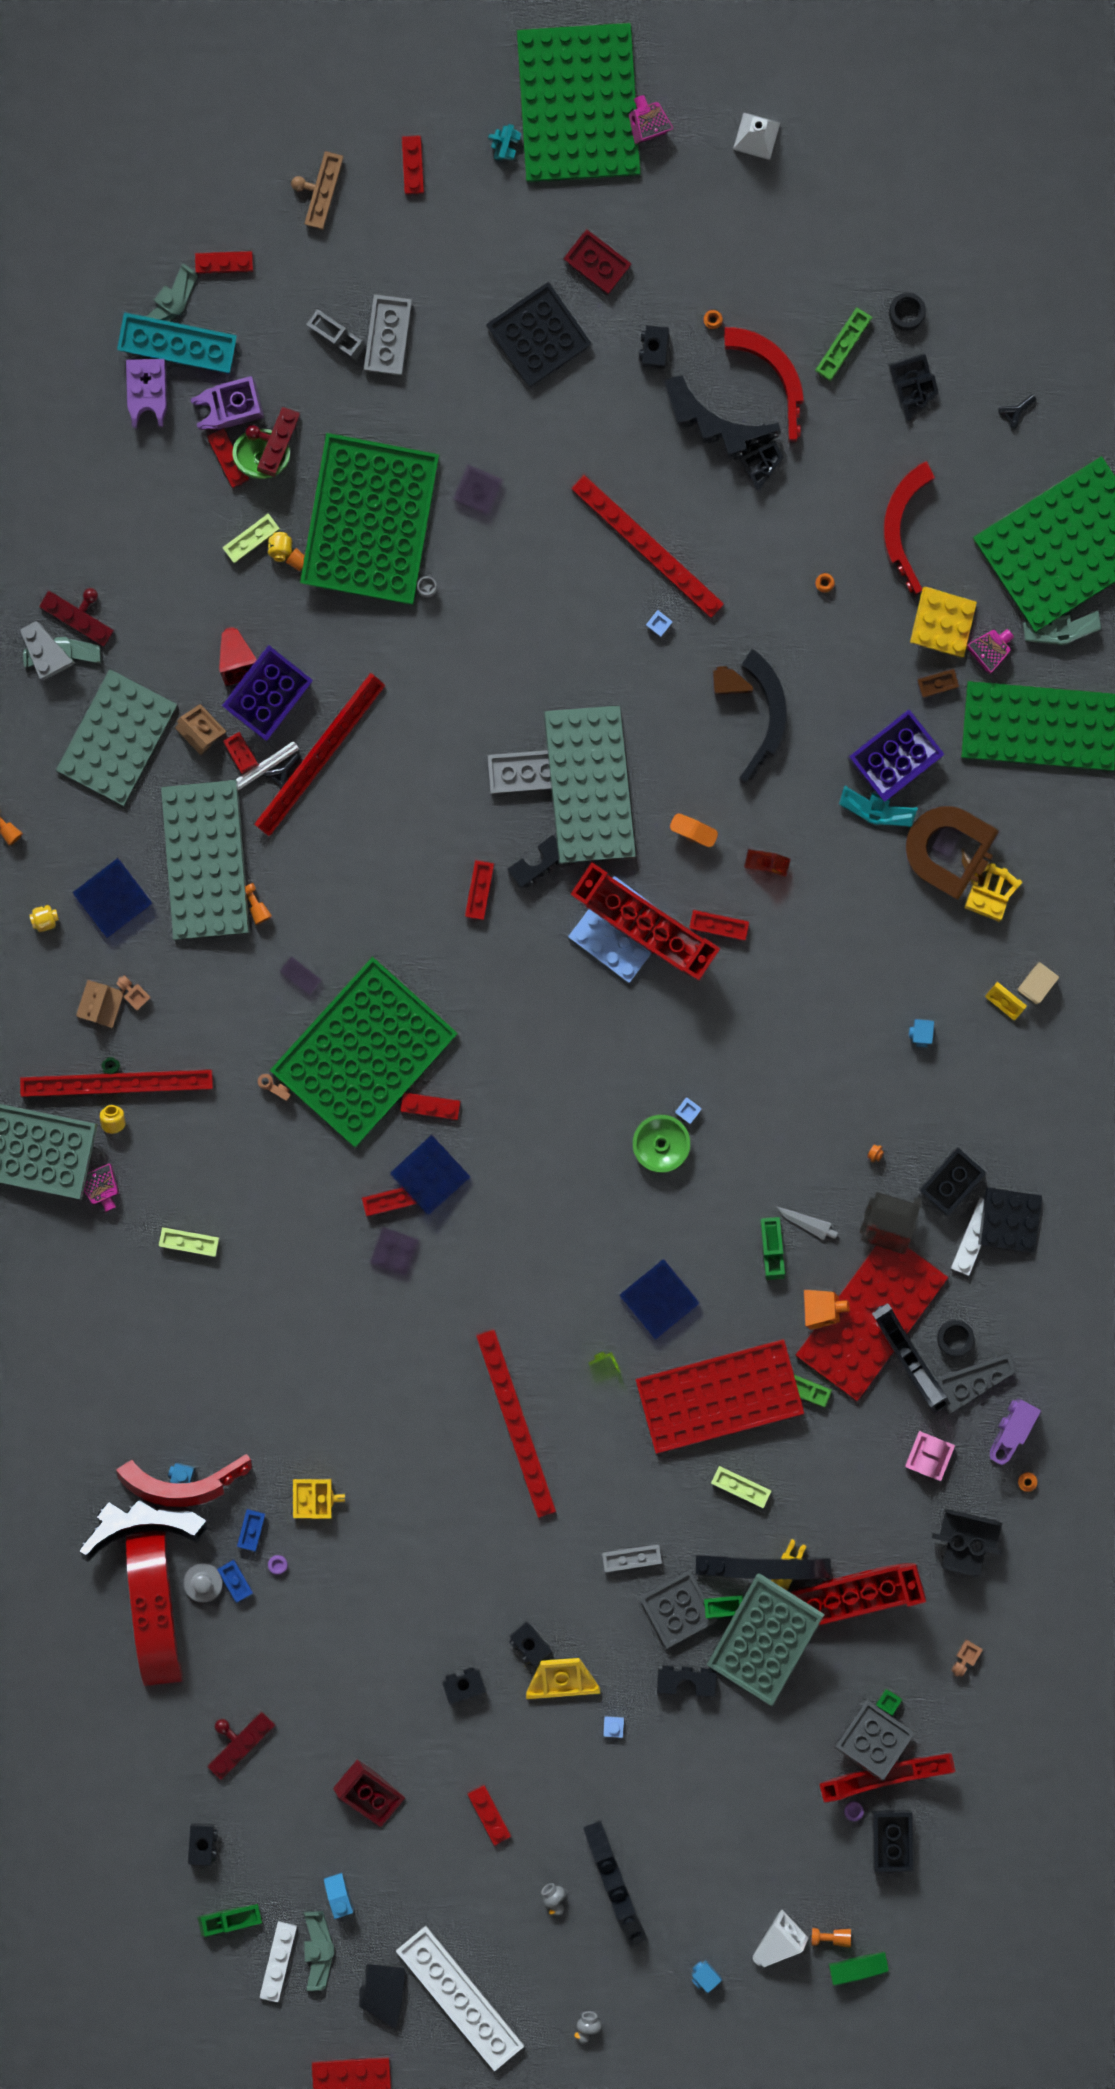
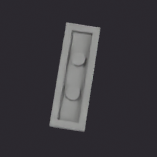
[602,1544,662,1572]

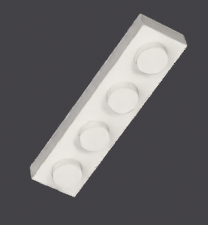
[951,1197,984,1276]
[260,1921,297,2002]

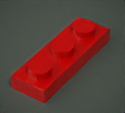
[402,135,424,195]
[195,251,253,274]
[207,428,249,488]
[465,860,494,920]
[689,910,749,941]
[401,1093,460,1120]
[362,1184,422,1217]
[467,1784,511,1846]

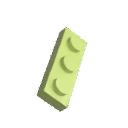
[223,514,280,564]
[159,1227,219,1257]
[711,1466,771,1508]

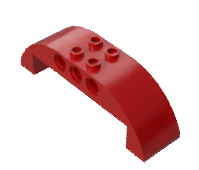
[570,863,721,981]
[126,1531,183,1686]
[790,1563,927,1625]

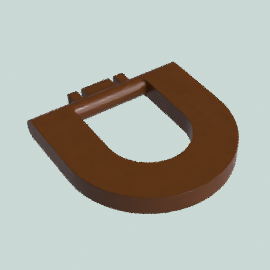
[906,806,1000,900]

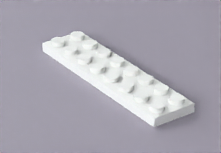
[396,1926,524,2071]

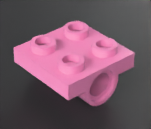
[905,1431,955,1481]

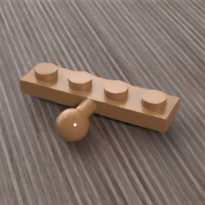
[291,151,344,230]

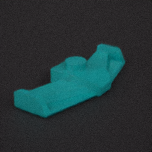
[839,785,918,827]

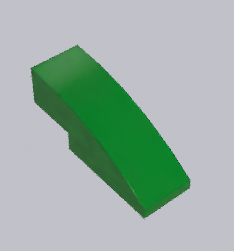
[761,1217,785,1280]
[704,1595,745,1619]
[197,1904,262,1937]
[829,1952,889,1985]

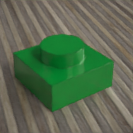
[875,1688,902,1715]

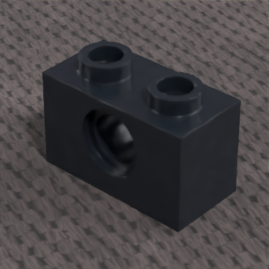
[639,325,669,369]
[509,1621,552,1666]
[442,1667,486,1705]
[188,1823,218,1866]

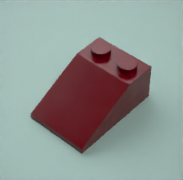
[333,1759,405,1827]

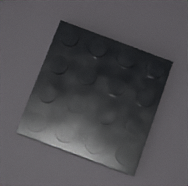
[486,281,592,388]

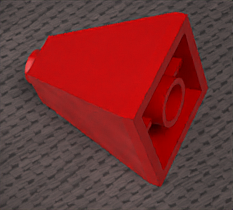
[219,627,257,686]

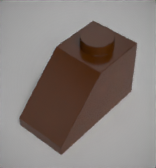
[712,666,753,695]

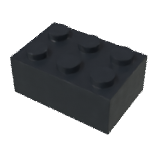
[918,1147,987,1216]
[872,1810,913,1872]

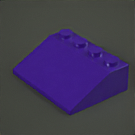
[222,645,313,741]
[847,709,945,802]

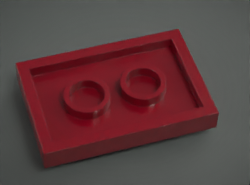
[563,229,632,295]

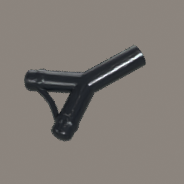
[998,394,1037,429]
[265,753,301,790]

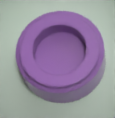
[268,1555,288,1575]
[844,1801,864,1821]

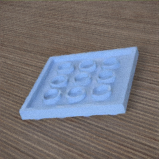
[568,876,654,983]

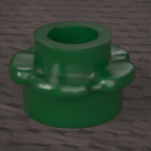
[101,1057,120,1074]

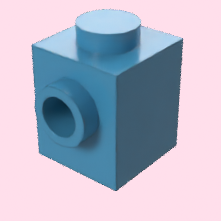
[909,1019,934,1048]
[168,1463,195,1484]
[692,1960,722,1993]

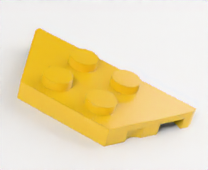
[526,1658,600,1699]

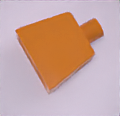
[804,1290,850,1330]

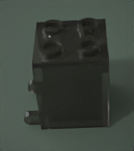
[859,1192,922,1255]

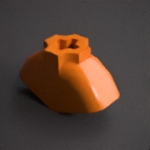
[670,813,718,847]

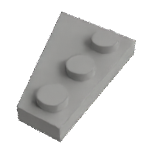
[20,621,76,681]

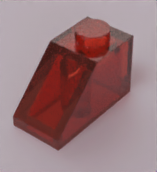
[744,849,791,877]

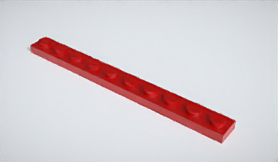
[571,475,724,618]
[254,673,386,836]
[20,1070,213,1097]
[476,1329,556,1518]

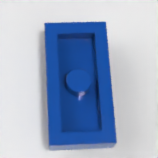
[237,1509,265,1552]
[217,1559,253,1603]

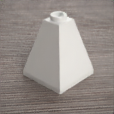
[733,113,780,160]
[753,1910,808,1967]

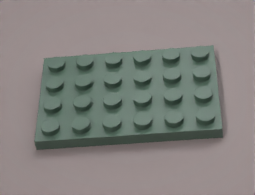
[56,669,178,806]
[0,1104,98,1200]
[707,1573,825,1706]

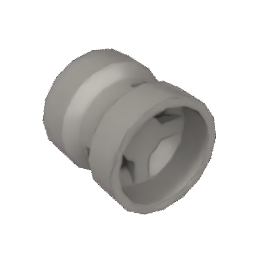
[417,576,437,598]

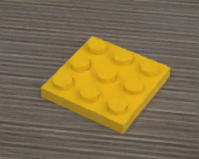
[910,587,977,658]

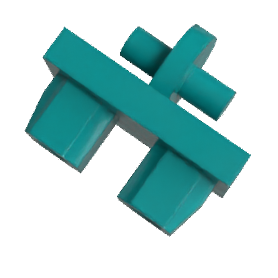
[488,124,521,160]

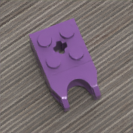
[126,359,167,428]
[191,376,264,430]
[990,1398,1041,1465]

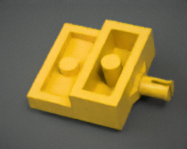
[293,1479,345,1519]

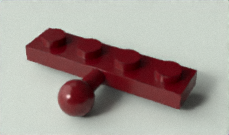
[246,407,300,477]
[39,588,115,647]
[207,1711,275,1780]

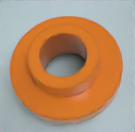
[704,310,723,329]
[815,573,834,593]
[867,1144,884,1163]
[1018,1472,1037,1492]

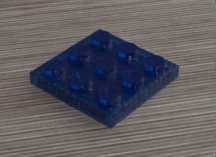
[72,858,153,938]
[389,1135,471,1216]
[619,1258,700,1340]

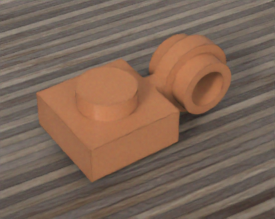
[116,975,151,1010]
[258,1074,291,1101]
[951,1639,983,1677]

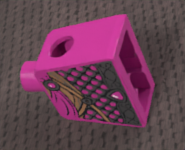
[629,95,673,144]
[966,629,1014,675]
[84,1163,119,1212]

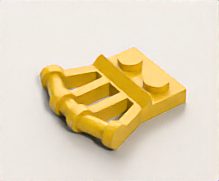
[964,863,1022,922]

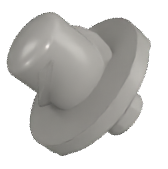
[184,1563,223,1602]

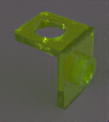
[588,1351,621,1373]

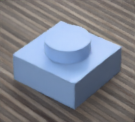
[646,610,673,637]
[675,1097,702,1124]
[603,1716,624,1738]

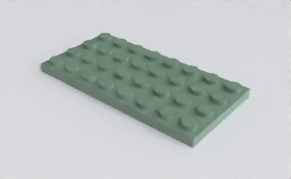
[544,706,636,864]
[161,780,250,940]

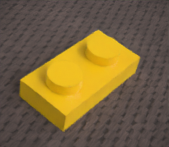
[985,982,1027,1021]

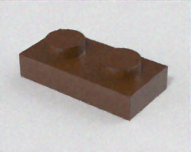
[917,669,959,698]

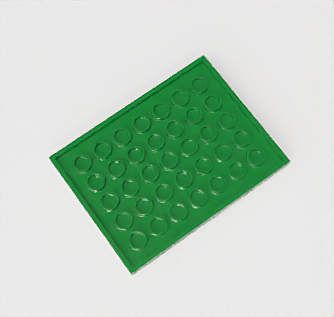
[517,23,640,182]
[300,433,439,605]
[973,456,1115,633]
[270,956,458,1148]

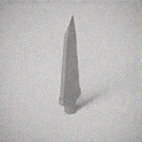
[776,1206,838,1241]

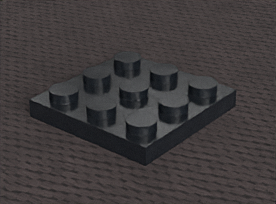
[978,1187,1042,1253]

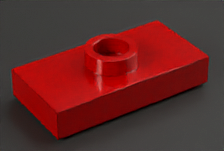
[223,731,259,774]

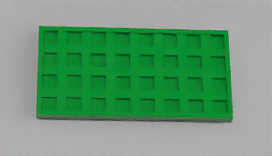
[961,681,1115,771]

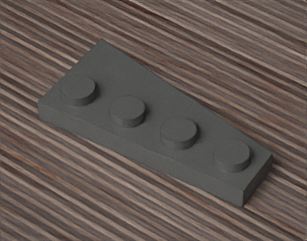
[936,1354,1016,1414]

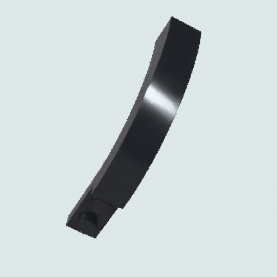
[739,649,786,783]
[696,1555,831,1579]

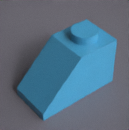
[324,1873,354,1919]

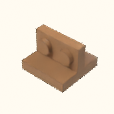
[175,704,227,755]
[76,980,125,1028]

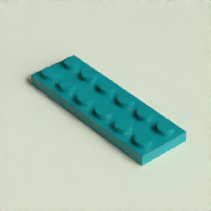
[117,312,237,374]

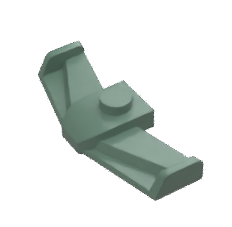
[146,263,198,322]
[1022,610,1101,646]
[23,637,101,668]
[303,1911,334,1991]

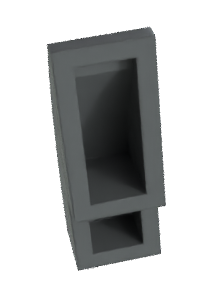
[306,309,367,361]

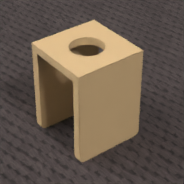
[1018,962,1059,1004]

